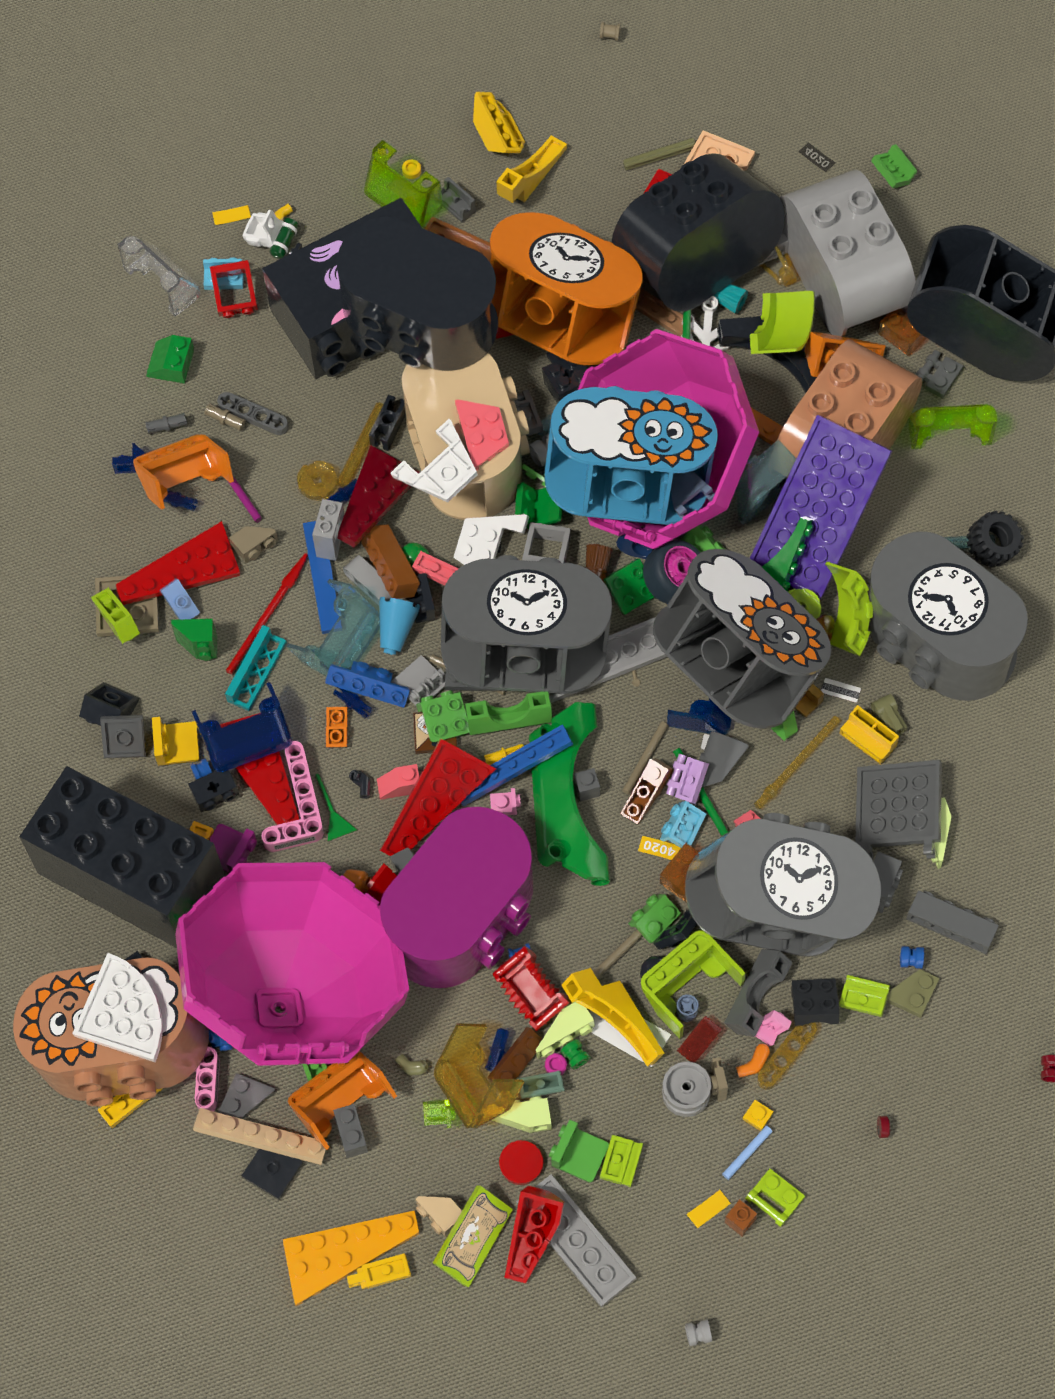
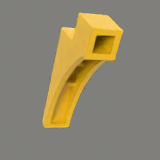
[496,135,567,203]
[562,968,664,1066]

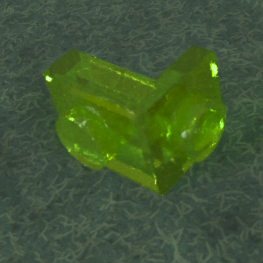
[423,1100,455,1128]

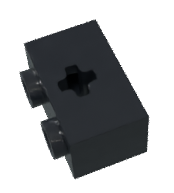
[188,766,239,812]

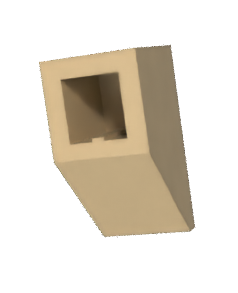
[415,1196,462,1237]

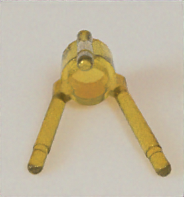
[760,246,798,287]

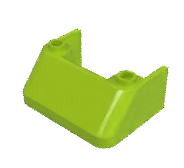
[641,931,746,1039]

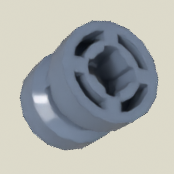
[676,994,699,1022]

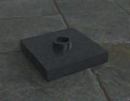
[241,1149,303,1200]

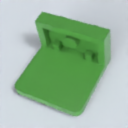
[416,690,469,742]
[549,1120,609,1183]

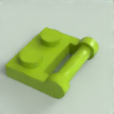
[745,1168,805,1227]

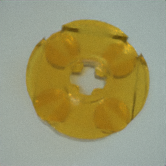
[297,461,338,501]

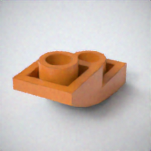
[326,707,348,748]

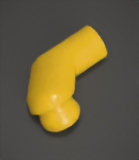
[274,204,293,221]

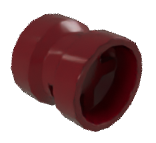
[1041,1055,1055,1082]

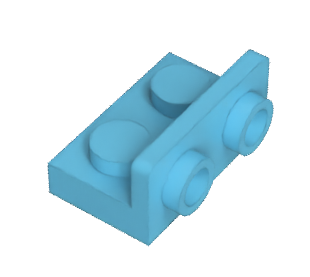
[203,258,244,290]
[660,801,706,851]

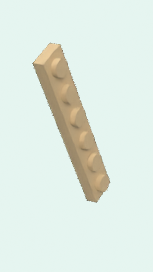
[193,1108,328,1165]

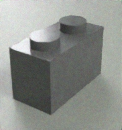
[333,1104,368,1158]

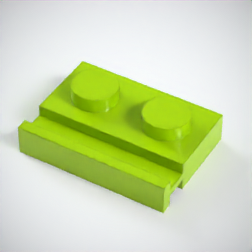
[839,975,890,1017]
[600,1135,643,1188]

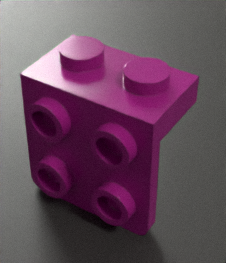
[209,824,257,873]

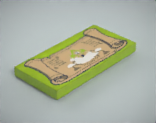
[433,1185,513,1287]

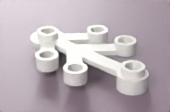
[681,296,730,351]

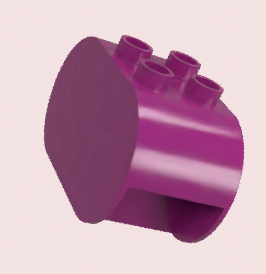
[380,807,533,988]

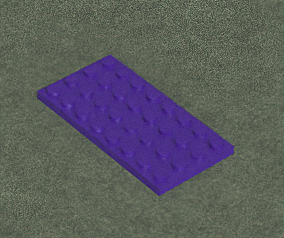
[750,415,893,601]

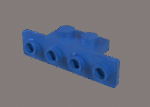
[325,661,410,707]

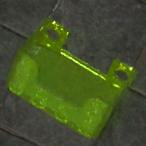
[364,140,443,227]

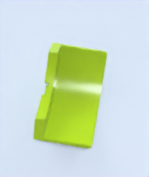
[750,291,815,354]
[825,561,873,656]

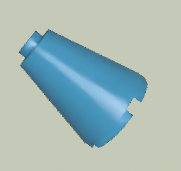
[379,597,420,655]

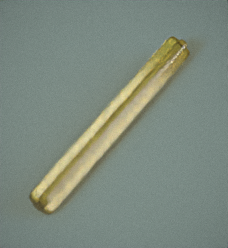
[337,402,383,488]

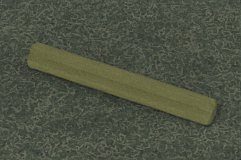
[623,138,696,170]

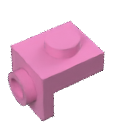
[755,1010,791,1046]

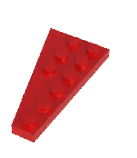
[116,521,240,605]
[207,711,299,825]
[379,738,496,856]

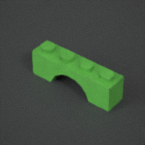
[465,692,552,735]

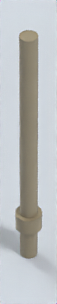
[550,930,643,1022]

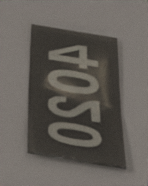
[798,142,836,172]

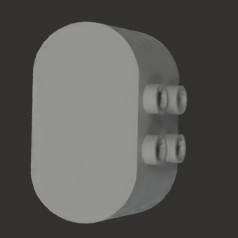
[780,169,916,337]

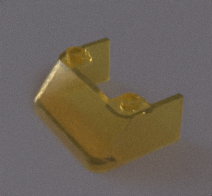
[434,1023,524,1128]

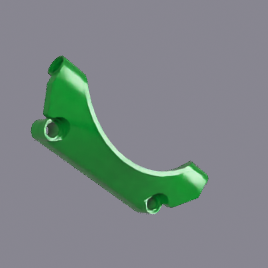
[529,702,610,886]

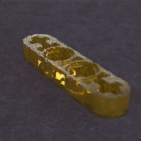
[757,1023,817,1090]

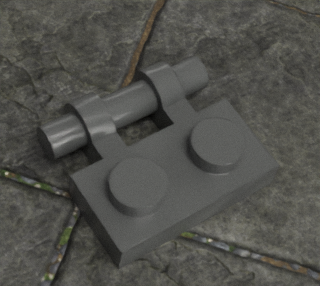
[916,350,963,399]

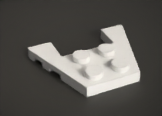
[391,419,478,503]
[454,514,529,565]

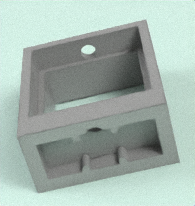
[312,499,344,561]
[522,522,571,563]

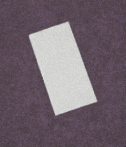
[589,1010,671,1067]

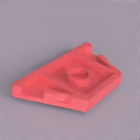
[455,399,509,471]

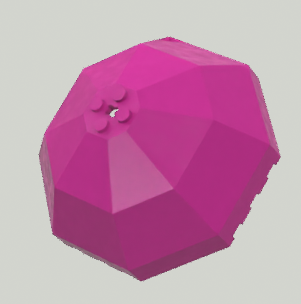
[578,329,759,549]
[175,862,409,1066]

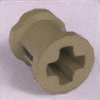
[600,22,621,41]

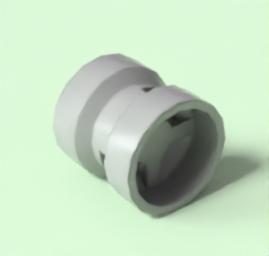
[685,1319,712,1346]

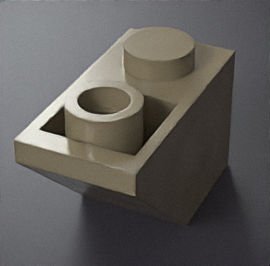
[229,526,278,563]

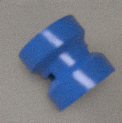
[900,946,924,969]

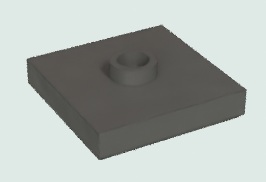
[100,715,146,758]

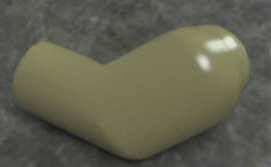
[395,1054,428,1076]

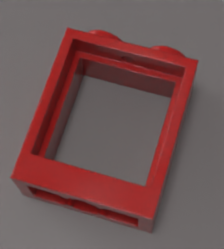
[210,260,258,318]

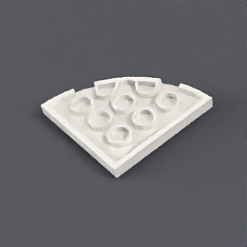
[73,953,163,1062]

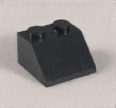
[79,682,139,726]

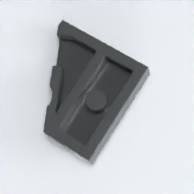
[218,1073,275,1119]

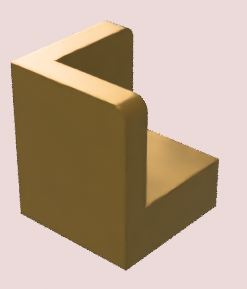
[795,684,824,718]

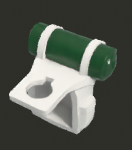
[242,210,299,259]

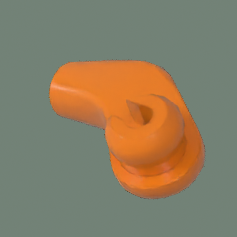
[736,1043,770,1078]

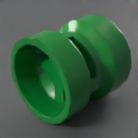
[561,1039,591,1070]

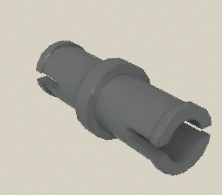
[145,413,188,434]

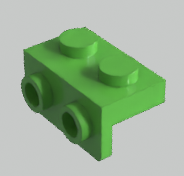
[871,144,917,188]
[680,525,725,553]
[628,894,681,943]

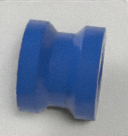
[190,758,212,780]

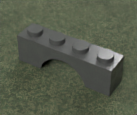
[724,949,793,1037]

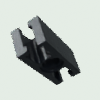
[369,394,406,451]

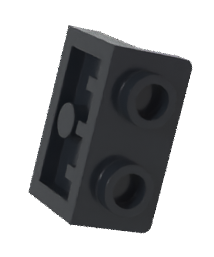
[409,573,435,623]

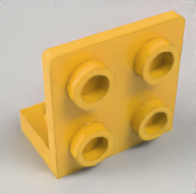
[152,717,199,766]

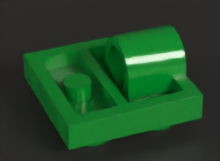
[603,558,654,615]

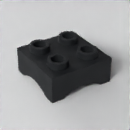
[791,978,840,1026]

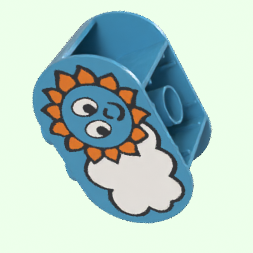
[544,386,718,525]

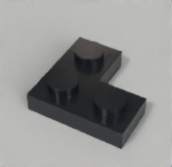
[653,909,697,950]

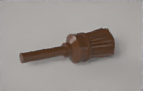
[585,544,613,585]

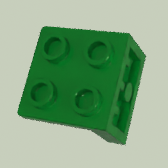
[515,483,562,529]

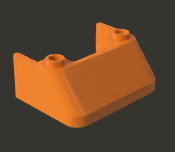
[133,434,234,510]
[288,1051,397,1150]

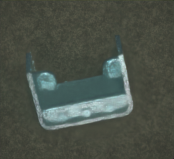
[736,440,796,525]
[286,579,380,677]

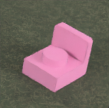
[490,788,521,815]

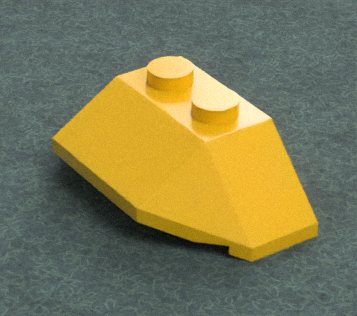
[473,92,525,153]

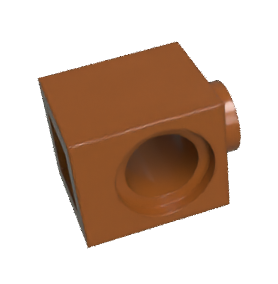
[725,1199,757,1236]

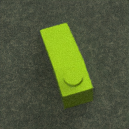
[91,587,140,644]

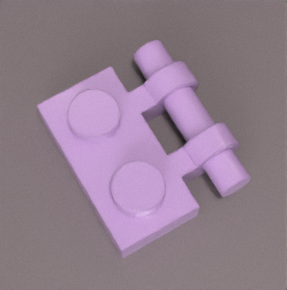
[666,754,709,804]

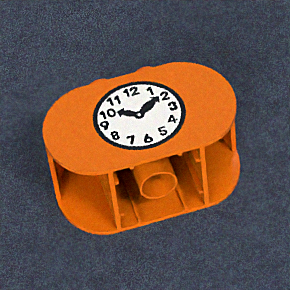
[490,212,642,365]

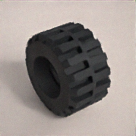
[966,511,1024,567]

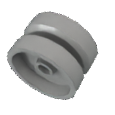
[662,1062,711,1117]

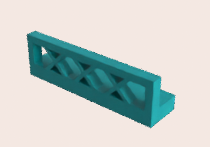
[225,625,287,711]

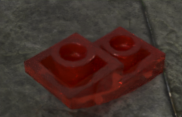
[677,1015,722,1063]

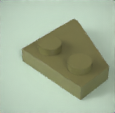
[886,969,940,1018]

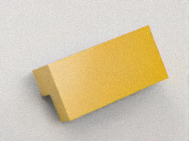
[839,705,899,765]

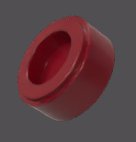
[877,1116,890,1138]

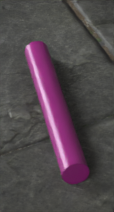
[228,476,262,523]

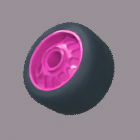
[643,540,700,604]

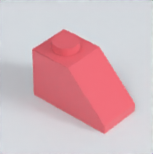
[377,764,419,800]

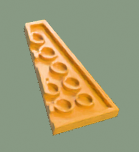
[283,1210,419,1306]

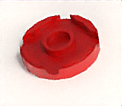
[499,1140,543,1185]

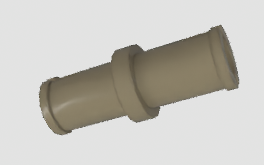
[204,403,246,431]

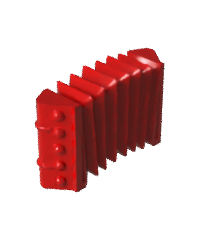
[492,946,570,1031]

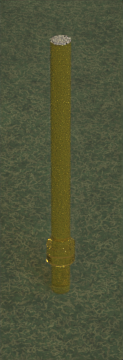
[754,716,840,810]

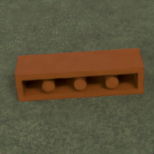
[361,525,420,599]

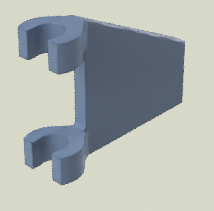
[671,471,715,519]

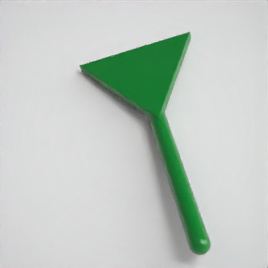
[315,774,357,842]

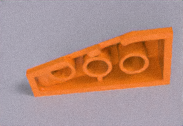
[805,332,886,377]

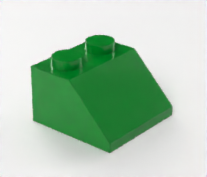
[146,335,194,384]
[171,618,217,661]

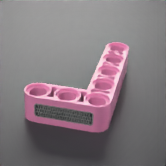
[262,741,324,852]
[194,1047,220,1111]

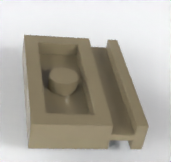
[710,1057,728,1102]

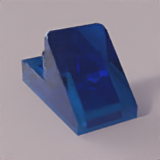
[112,443,146,474]

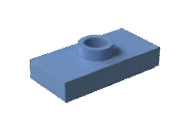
[160,579,200,619]

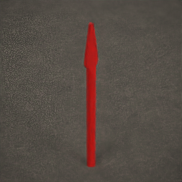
[226,553,308,675]

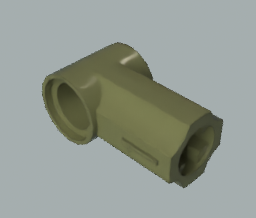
[870,694,907,736]

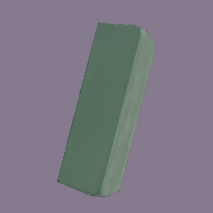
[517,1071,564,1099]

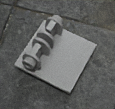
[391,655,445,706]

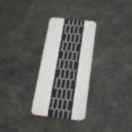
[821,678,861,702]

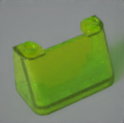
[908,404,998,449]

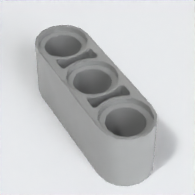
[343,555,391,606]

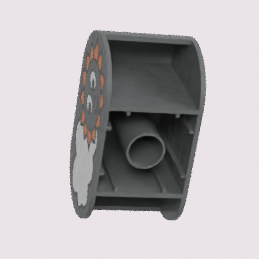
[653,549,831,729]

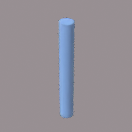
[722,1126,773,1180]

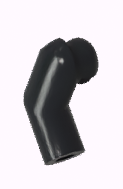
[349,770,371,799]

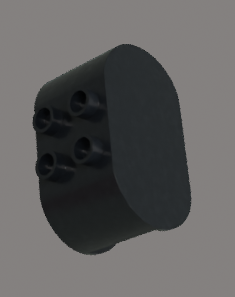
[612,153,785,312]
[337,217,498,371]
[907,225,1055,382]

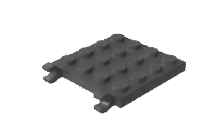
[855,760,942,861]

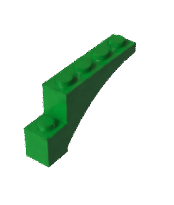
[762,516,813,592]

